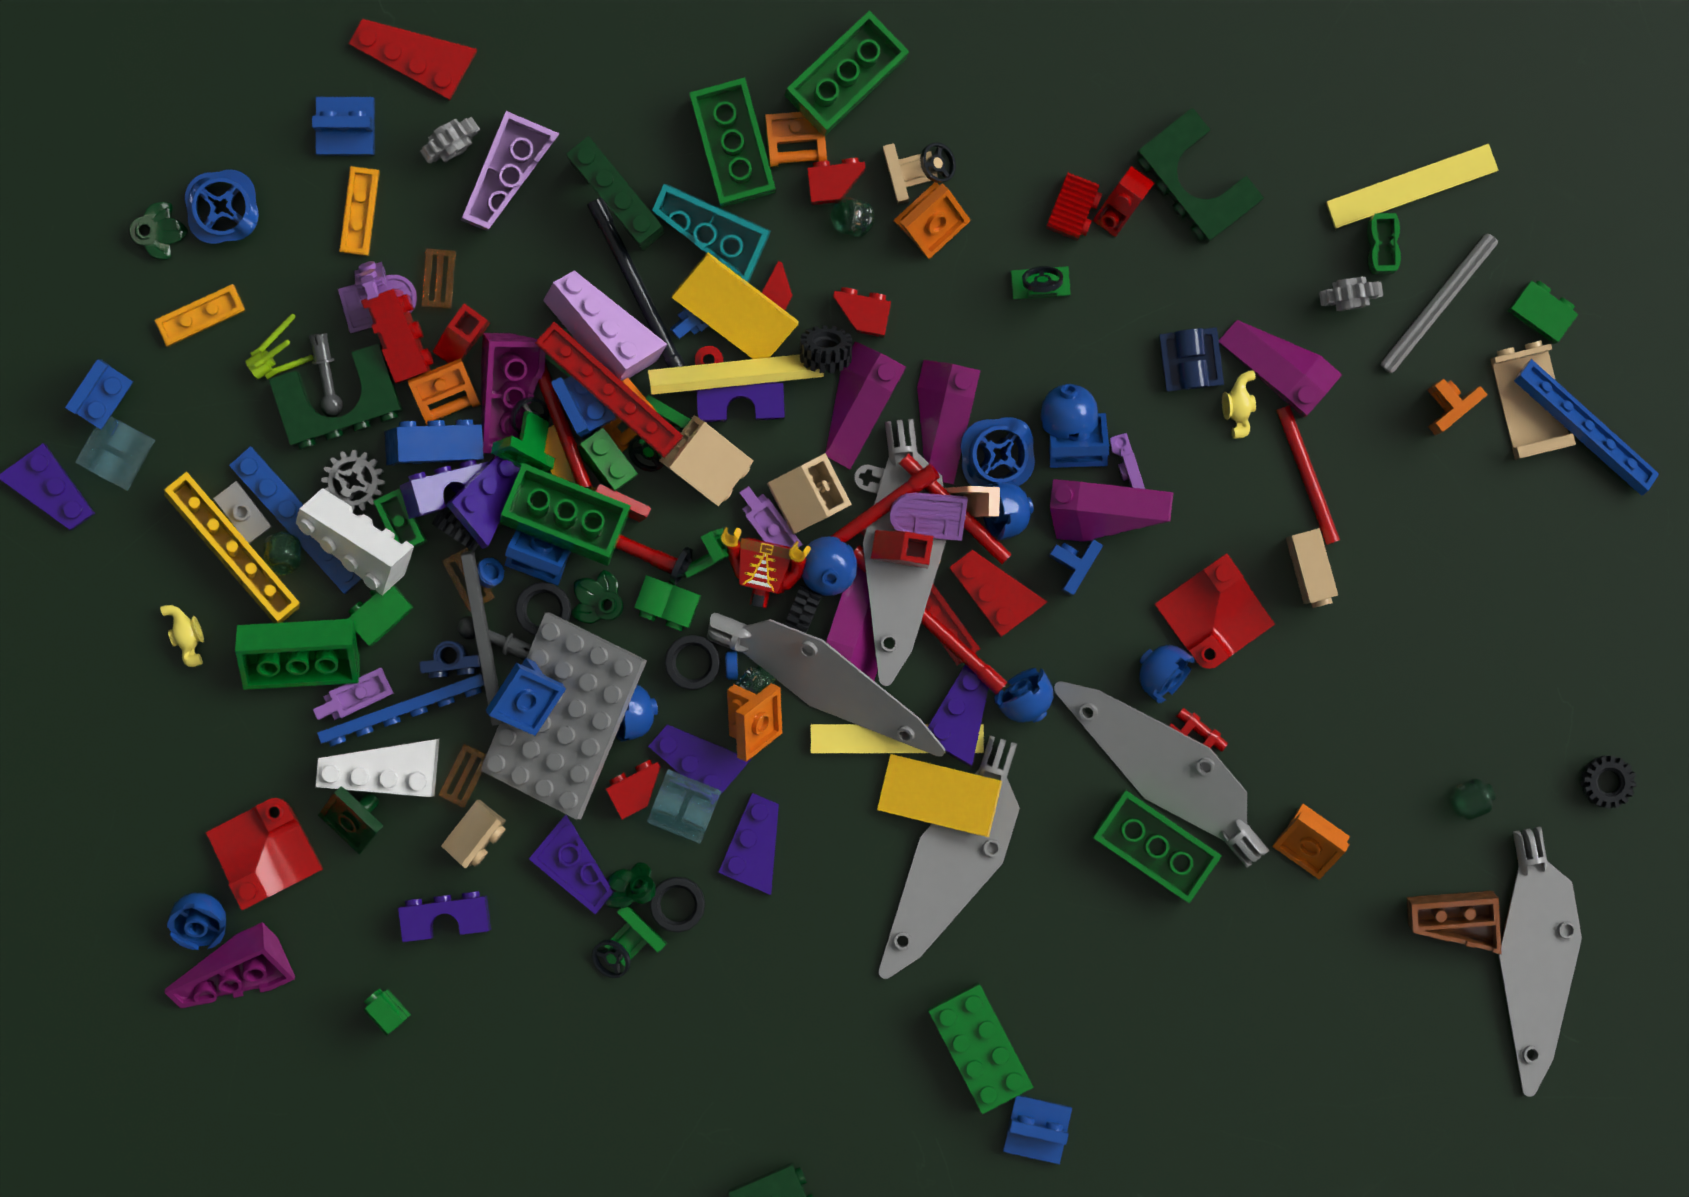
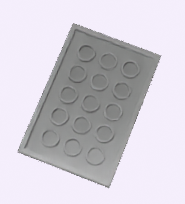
[480,613,647,820]

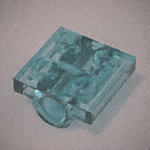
[75,416,155,490]
[647,769,722,844]

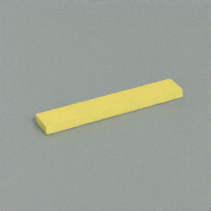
[1325,144,1499,229]
[648,354,824,395]
[811,724,984,753]

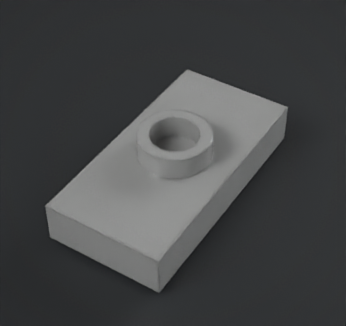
[213,481,272,544]

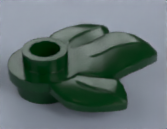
[129,202,188,259]
[571,570,623,624]
[605,862,656,909]

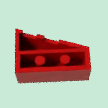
[361,289,433,383]
[949,550,1047,637]

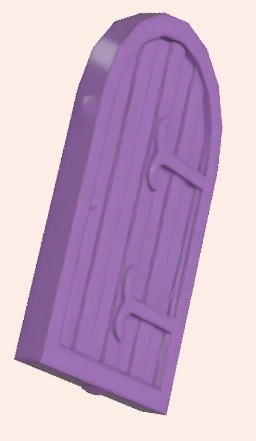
[338,275,417,334]
[890,492,968,541]

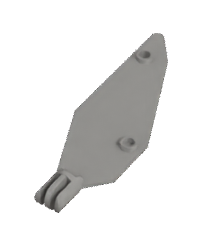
[863,419,947,686]
[706,613,945,756]
[1054,681,1269,868]
[879,735,1020,979]
[1498,826,1582,1097]

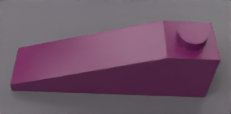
[1219,320,1342,418]
[481,333,545,453]
[826,341,906,470]
[917,360,981,485]
[1050,479,1174,542]
[826,566,878,681]
[165,922,295,1008]

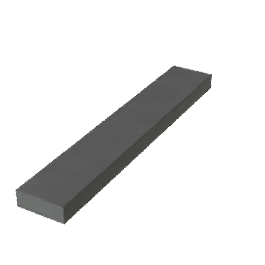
[461,551,502,726]

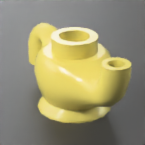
[1222,370,1256,439]
[160,605,204,667]

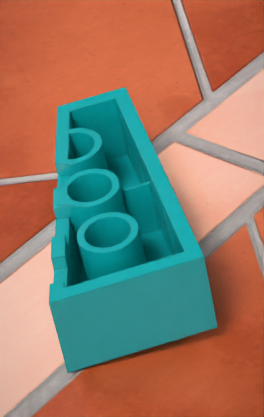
[652,184,771,283]

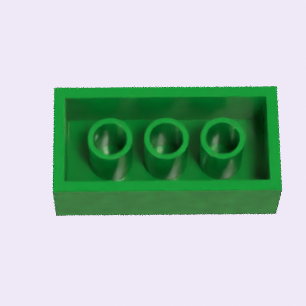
[784,10,909,137]
[689,77,776,208]
[500,463,631,566]
[235,619,360,690]
[1091,789,1222,904]
[928,982,1034,1114]

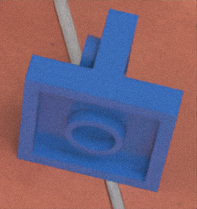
[312,97,375,156]
[65,359,134,430]
[551,376,617,440]
[1049,413,1109,468]
[504,530,571,586]
[1048,539,1103,596]
[486,658,566,736]
[1003,1095,1072,1165]

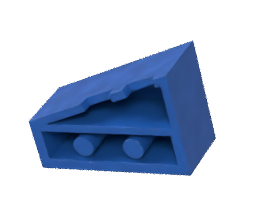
[384,419,484,466]

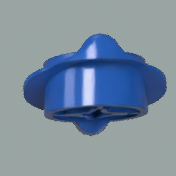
[185,170,259,244]
[960,417,1035,487]

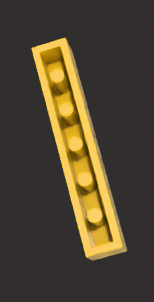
[164,471,300,623]

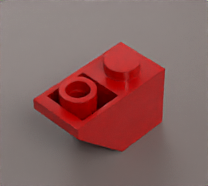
[808,158,866,205]
[1092,166,1154,237]
[833,287,891,338]
[433,303,490,363]
[871,530,934,569]
[606,759,661,819]

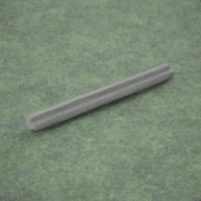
[1381,233,1498,373]

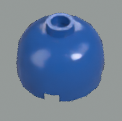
[1041,384,1098,439]
[983,482,1034,540]
[802,537,857,596]
[1139,645,1195,703]
[994,668,1054,723]
[616,685,658,742]
[167,893,226,950]

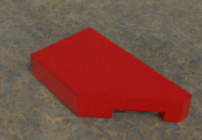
[762,261,793,310]

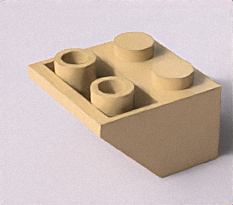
[767,453,852,534]
[441,800,506,868]

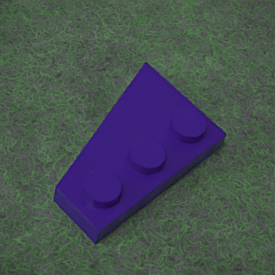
[0,443,95,530]
[446,455,520,549]
[928,664,988,768]
[648,724,751,803]
[718,793,779,895]
[529,815,614,914]

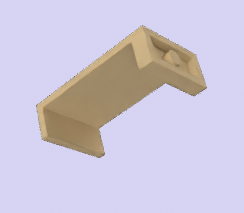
[1490,340,1576,460]

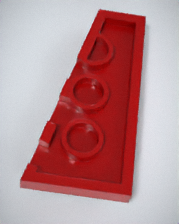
[348,19,478,100]

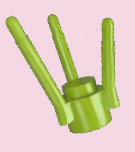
[245,314,314,379]

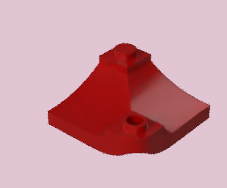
[1154,553,1275,669]
[206,798,323,910]

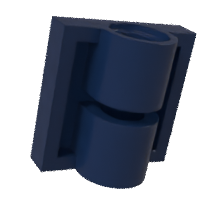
[1159,327,1224,392]
[420,641,481,679]

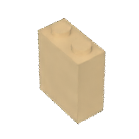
[659,415,753,507]
[1286,528,1338,608]

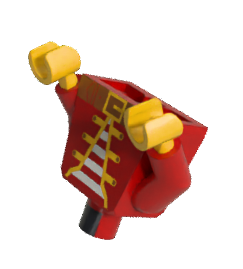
[721,527,811,608]

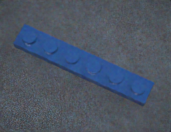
[1514,359,1659,496]
[229,446,362,594]
[317,674,485,747]

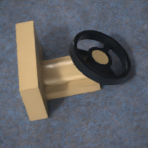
[883,142,956,205]

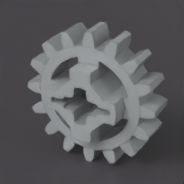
[420,117,480,164]
[1319,277,1383,311]
[321,450,385,513]

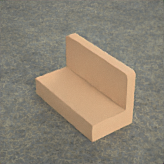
[945,486,1000,518]

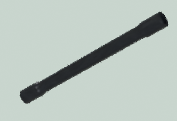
[587,198,686,368]

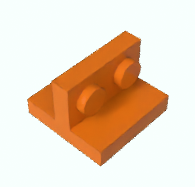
[893,182,971,259]
[1427,378,1488,435]
[727,683,782,762]
[1272,804,1350,880]

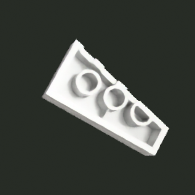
[296,488,414,596]
[316,739,439,797]

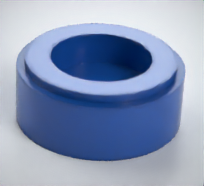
[477,558,504,588]
[725,651,738,680]

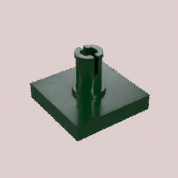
[318,786,384,855]

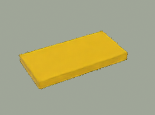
[672,252,799,359]
[877,754,1002,837]

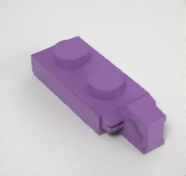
[354,261,387,300]
[1110,433,1145,489]
[739,486,803,548]
[313,667,394,720]

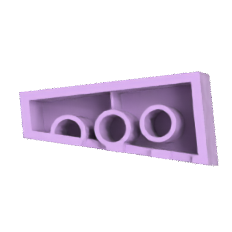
[461,111,560,231]
[543,270,667,381]

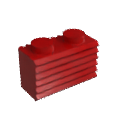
[1046,172,1102,241]

